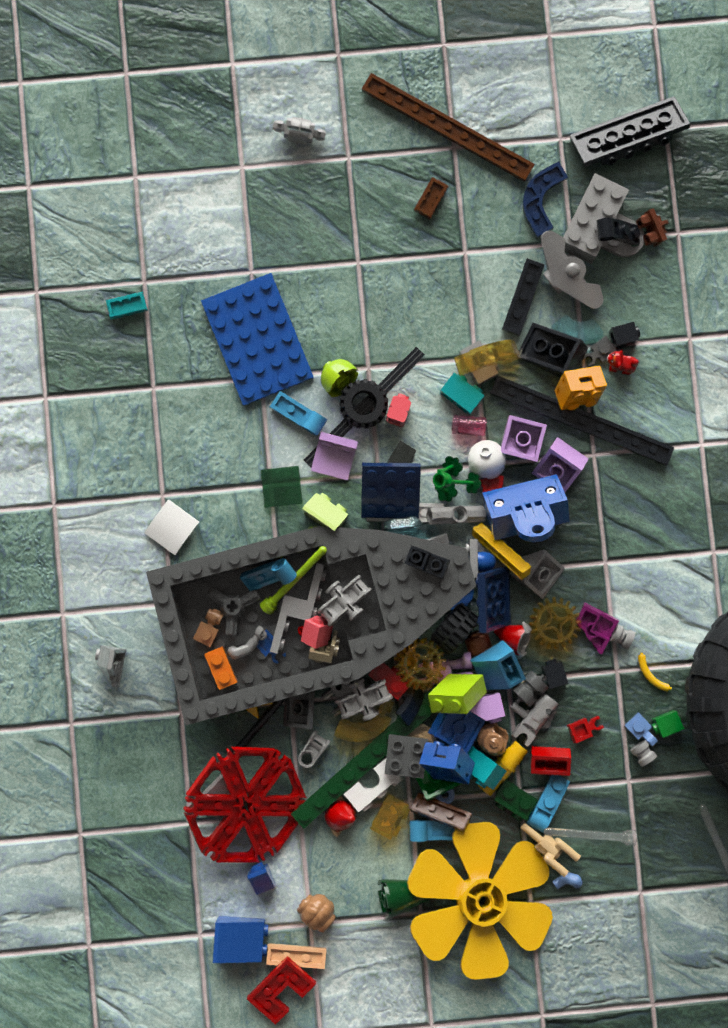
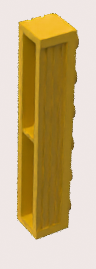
[472,522,531,580]

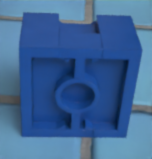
[428,711,485,753]
[419,741,475,784]

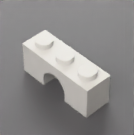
[344,757,403,812]

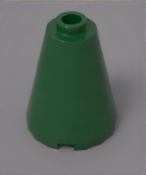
[378,879,431,919]

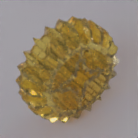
[529,597,581,649]
[394,637,447,690]

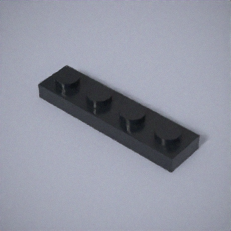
[502,258,545,336]

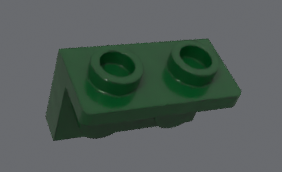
[493,780,538,821]

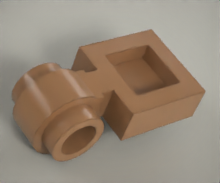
[193,608,224,647]

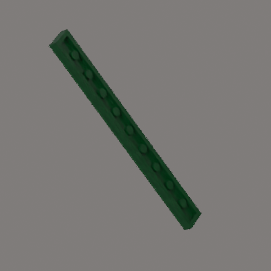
[291,684,437,829]

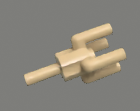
[520,822,581,877]

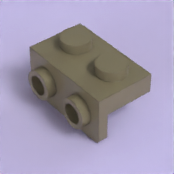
[308,630,340,663]

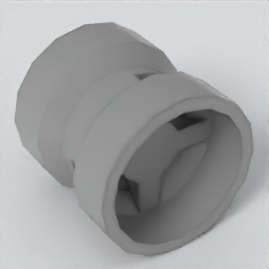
[610,624,636,649]
[630,740,657,767]

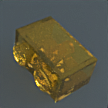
[370,792,410,840]

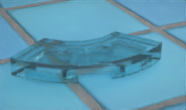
[551,315,604,342]

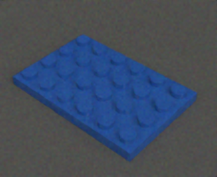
[201,273,314,406]

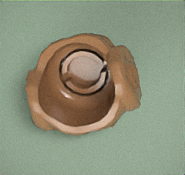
[477,723,509,756]
[297,894,336,933]

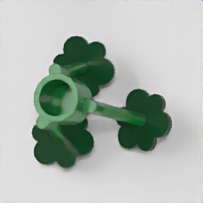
[433,456,482,502]

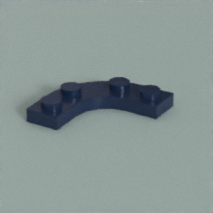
[523,161,568,238]

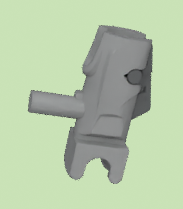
[510,693,558,747]

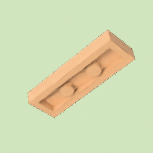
[266,943,326,969]

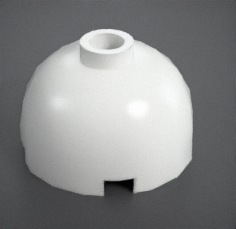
[468,440,506,479]

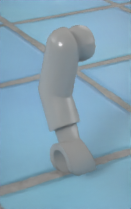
[227,626,267,660]

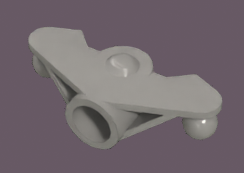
[541,231,603,309]

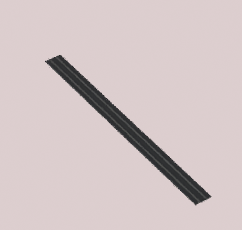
[304,347,425,467]

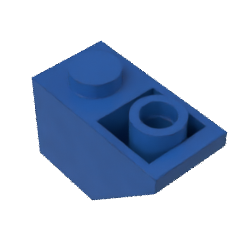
[247,862,276,895]

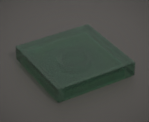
[261,466,303,508]

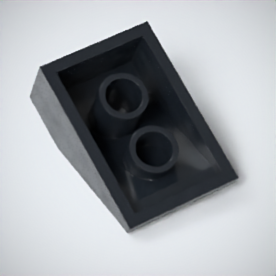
[516,323,588,377]

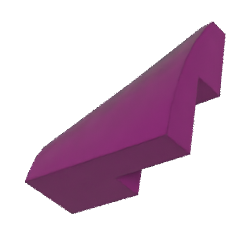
[575,602,619,655]

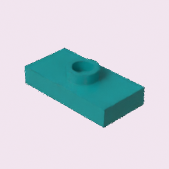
[106,291,148,320]

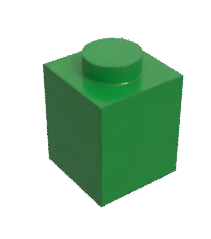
[651,710,684,738]

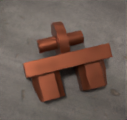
[636,208,669,247]

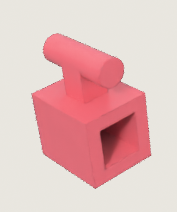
[301,616,333,649]

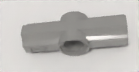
[426,505,486,525]

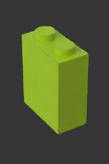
[428,674,487,714]

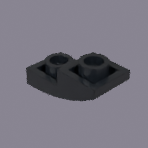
[404,545,450,579]
[395,681,425,726]

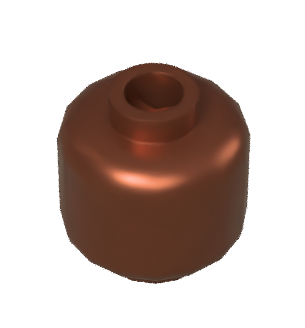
[465,630,492,657]

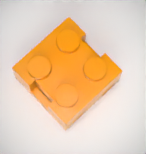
[554,366,607,410]

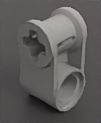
[298,730,330,768]

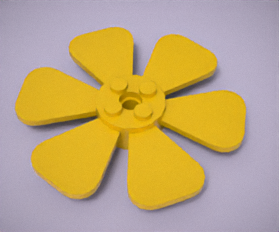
[407,822,553,980]

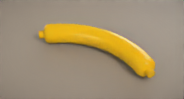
[638,652,672,692]

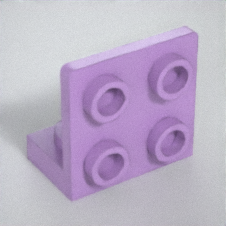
[311,432,358,480]

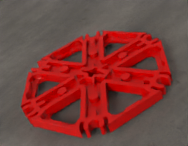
[183,747,306,863]

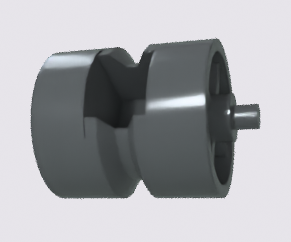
[512,671,549,707]

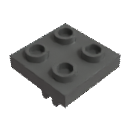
[385,734,428,779]

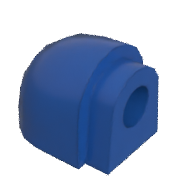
[478,552,496,572]

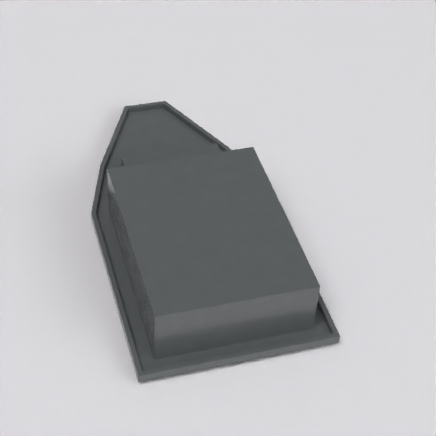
[146,526,476,725]

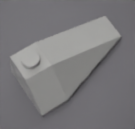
[95,645,126,688]

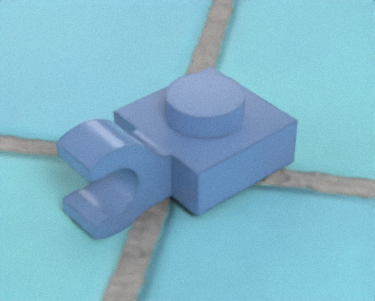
[624,712,658,746]

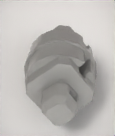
[273,117,326,145]

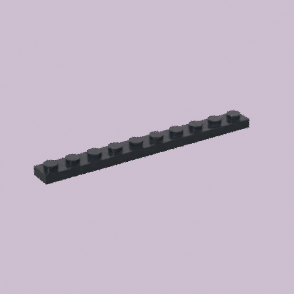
[490,376,674,466]

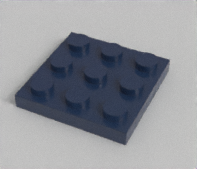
[361,463,421,519]
[476,567,511,633]

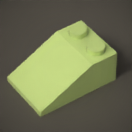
[302,493,348,531]

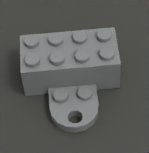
[563,173,644,264]

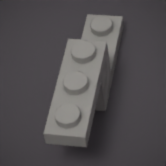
[270,563,327,654]

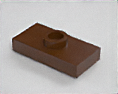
[414,177,449,219]

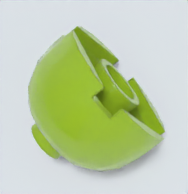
[320,359,359,397]

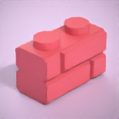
[386,394,411,427]

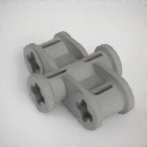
[317,575,372,627]
[334,678,393,721]

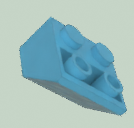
[470,640,526,690]

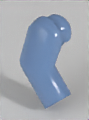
[552,872,582,890]

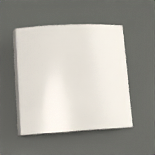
[144,500,199,555]

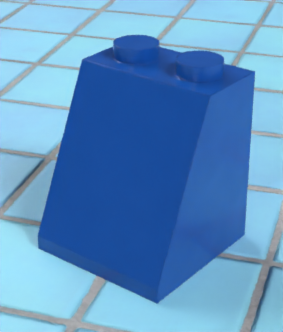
[213,916,269,963]

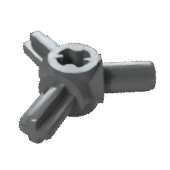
[207,587,260,636]

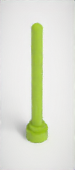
[260,546,327,615]

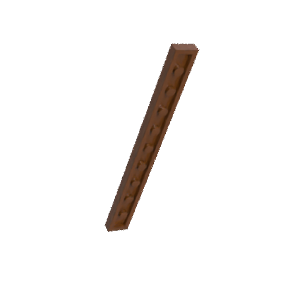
[362,73,535,182]

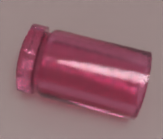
[451,415,486,436]

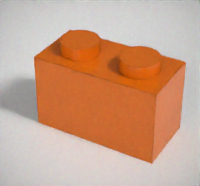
[204,646,238,690]

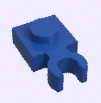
[256,629,286,664]

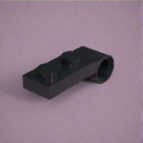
[596,218,640,245]

